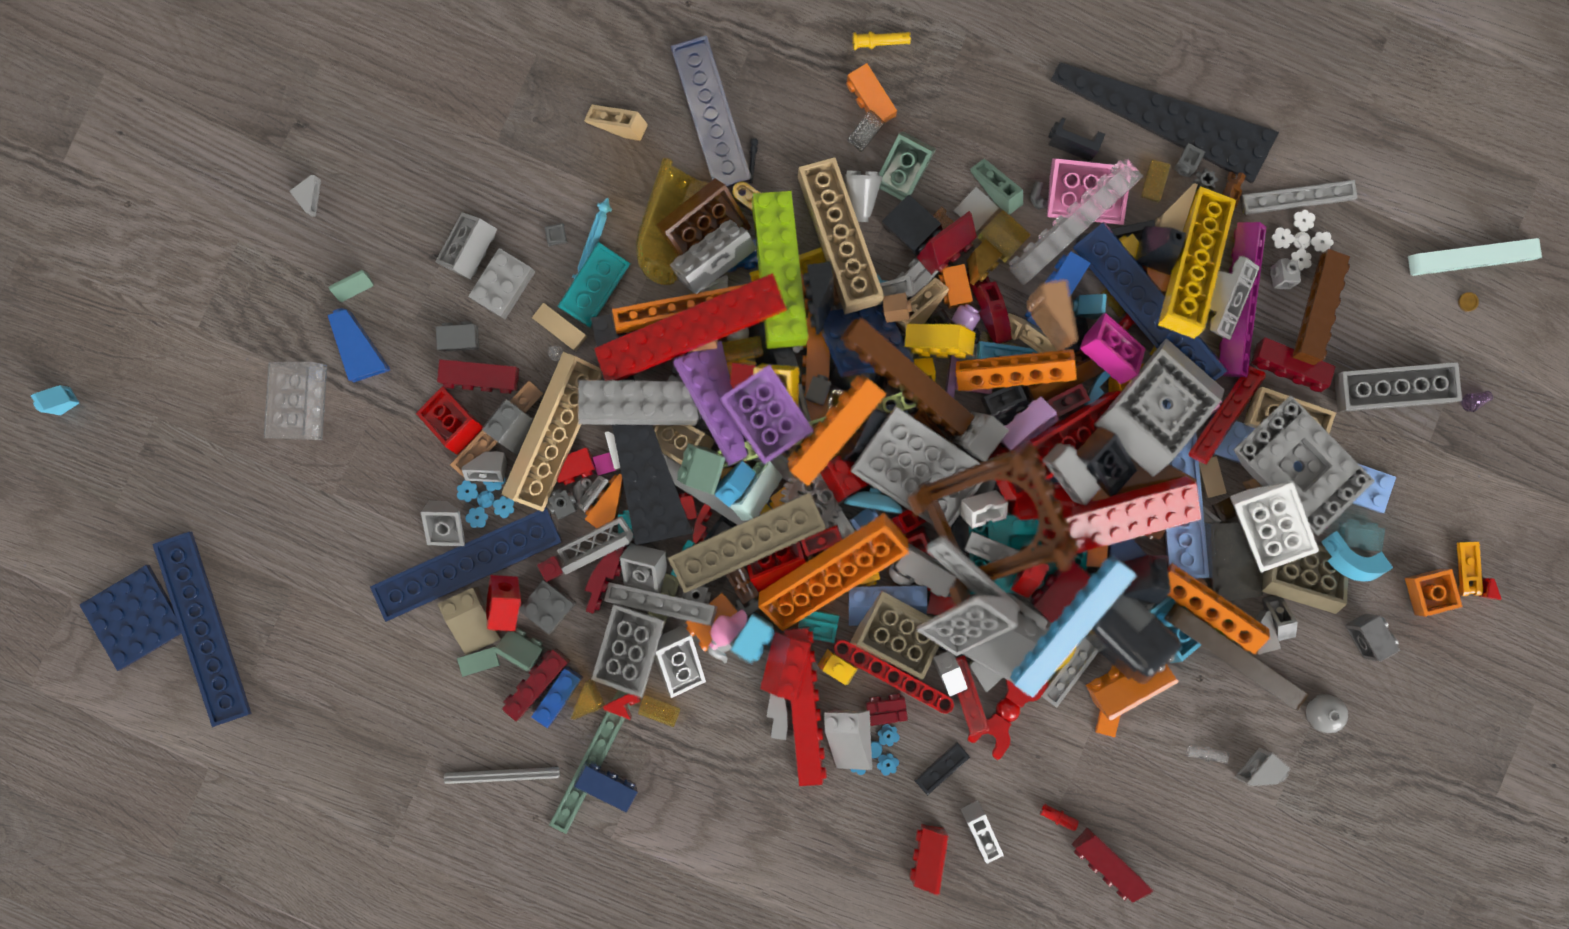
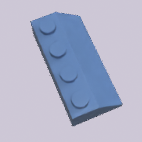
[848,586,927,626]

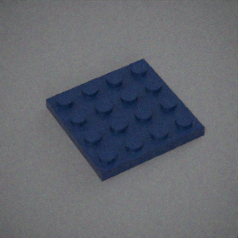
[821,304,914,377]
[80,565,181,671]

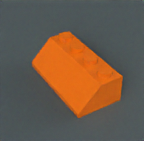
[1086,664,1178,720]

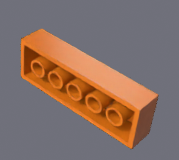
[787,374,886,486]

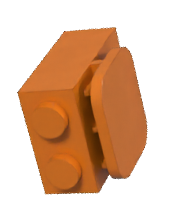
[686,592,738,652]

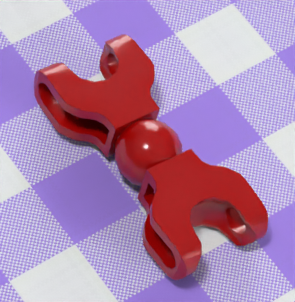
[967,679,1049,760]

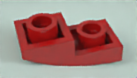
[693,504,713,544]

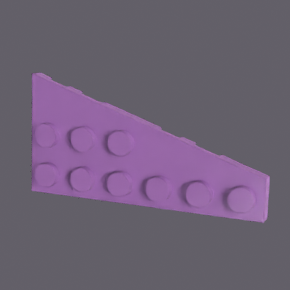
[673,341,747,465]

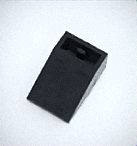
[804,262,834,335]
[981,385,1029,447]
[839,409,891,462]

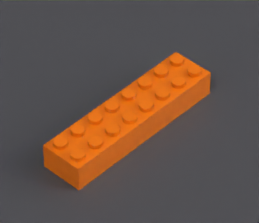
[758,513,909,631]

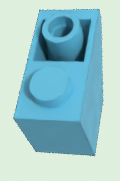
[31,385,80,415]

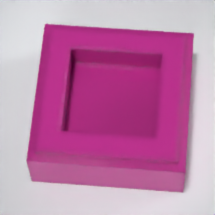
[593,453,617,476]

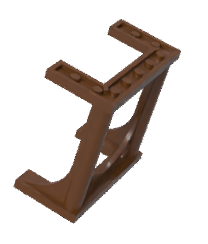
[907,441,1079,606]

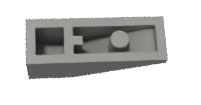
[960,800,1004,864]

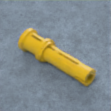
[852,31,911,50]

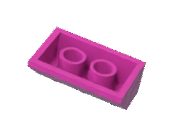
[1080,313,1146,384]

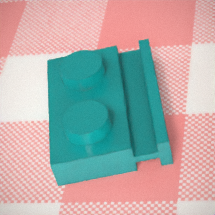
[798,610,840,643]

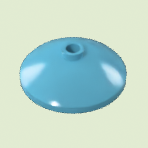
[844,488,902,513]

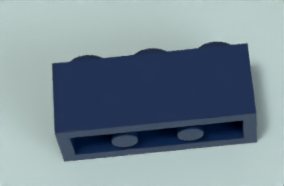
[574,761,638,813]

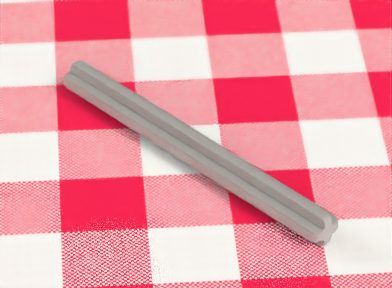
[444,767,560,784]

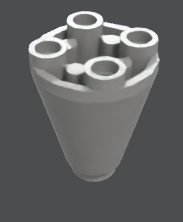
[844,171,882,222]

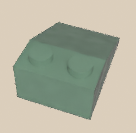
[879,131,936,201]

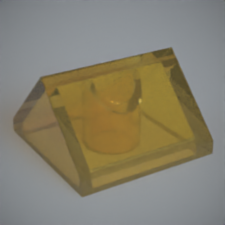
[571,678,605,720]

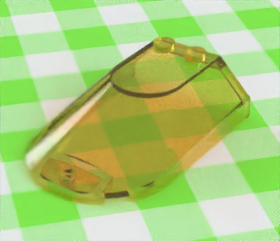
[636,158,708,285]

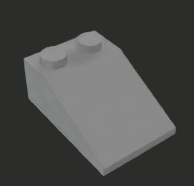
[654,625,706,698]
[824,710,872,770]

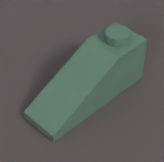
[970,158,1023,215]

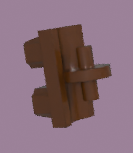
[726,566,759,604]

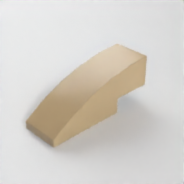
[532,303,587,352]

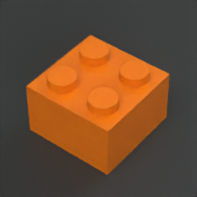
[1405,569,1463,617]

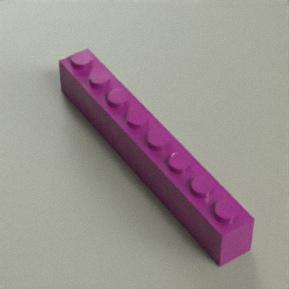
[1219,222,1266,377]

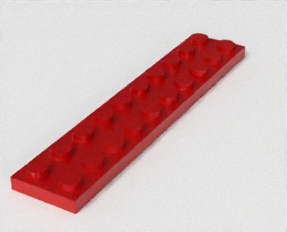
[594,273,787,381]

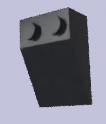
[1076,426,1137,497]

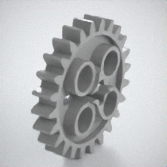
[780,473,843,529]

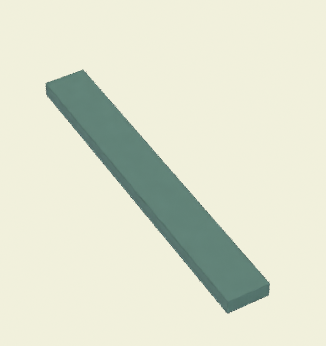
[549,689,631,834]

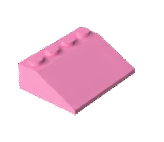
[1047,159,1132,225]

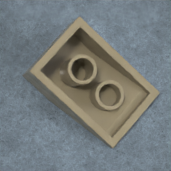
[438,587,501,655]

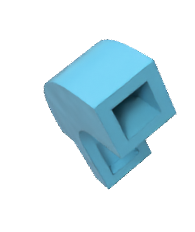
[1321,531,1393,581]

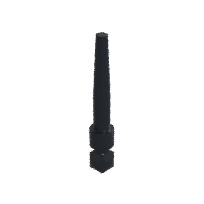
[749,138,758,184]

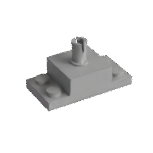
[1209,256,1260,340]

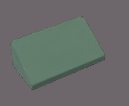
[328,270,374,302]

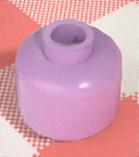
[952,304,980,331]

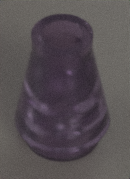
[1461,390,1493,412]

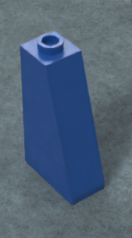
[328,308,390,382]

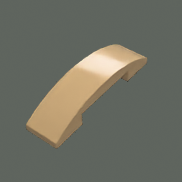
[1008,313,1057,369]

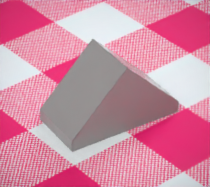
[290,175,321,217]

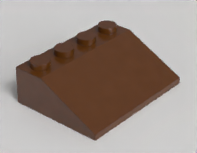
[656,178,751,256]

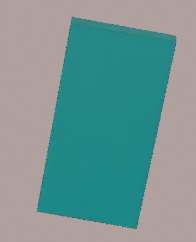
[557,242,631,327]

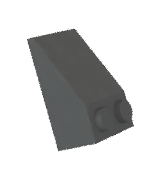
[482,398,534,455]

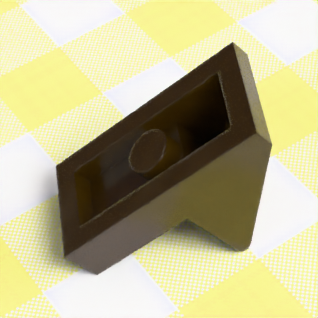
[1212,489,1247,522]

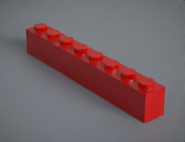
[784,627,827,786]

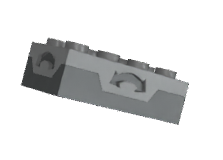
[670,220,757,294]

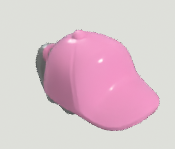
[708,610,747,663]

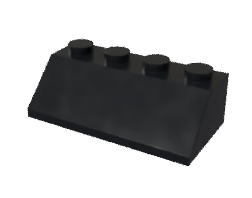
[748,320,801,380]

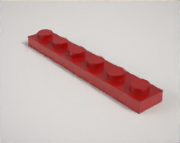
[1189,366,1266,465]

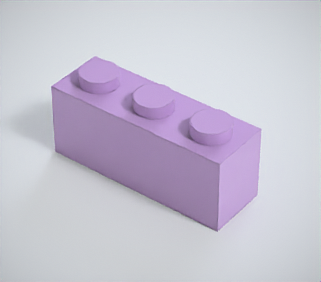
[1000,397,1059,452]

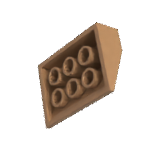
[1026,280,1077,351]

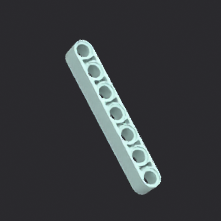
[1408,238,1542,276]

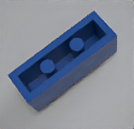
[532,667,584,728]

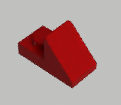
[603,693,640,719]

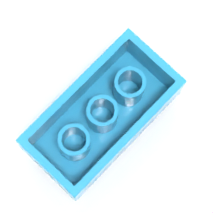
[731,612,774,663]

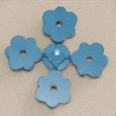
[457,478,514,528]
[850,724,900,776]

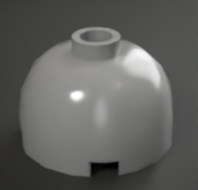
[1306,694,1349,733]

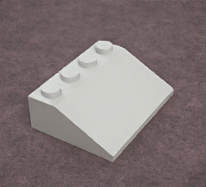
[1230,482,1319,572]

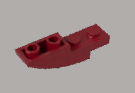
[967,273,1012,344]
[585,544,627,614]

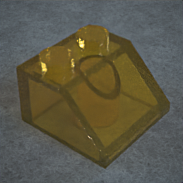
[977,210,1031,263]

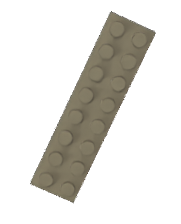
[668,492,827,593]

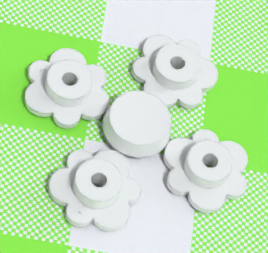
[1272,210,1334,271]

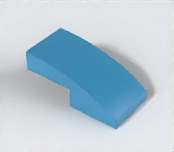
[1084,371,1110,406]

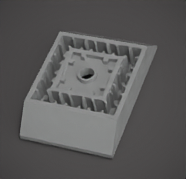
[1094,339,1224,477]
[1234,395,1375,535]

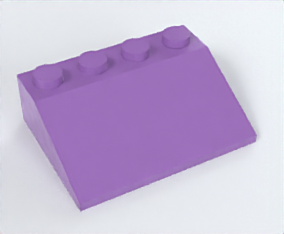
[719,365,814,464]

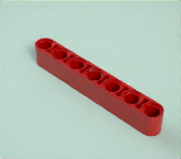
[833,639,954,714]

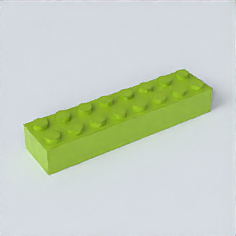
[752,191,808,349]

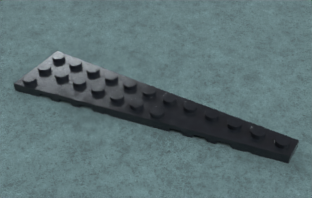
[1050,62,1279,183]
[591,314,693,545]

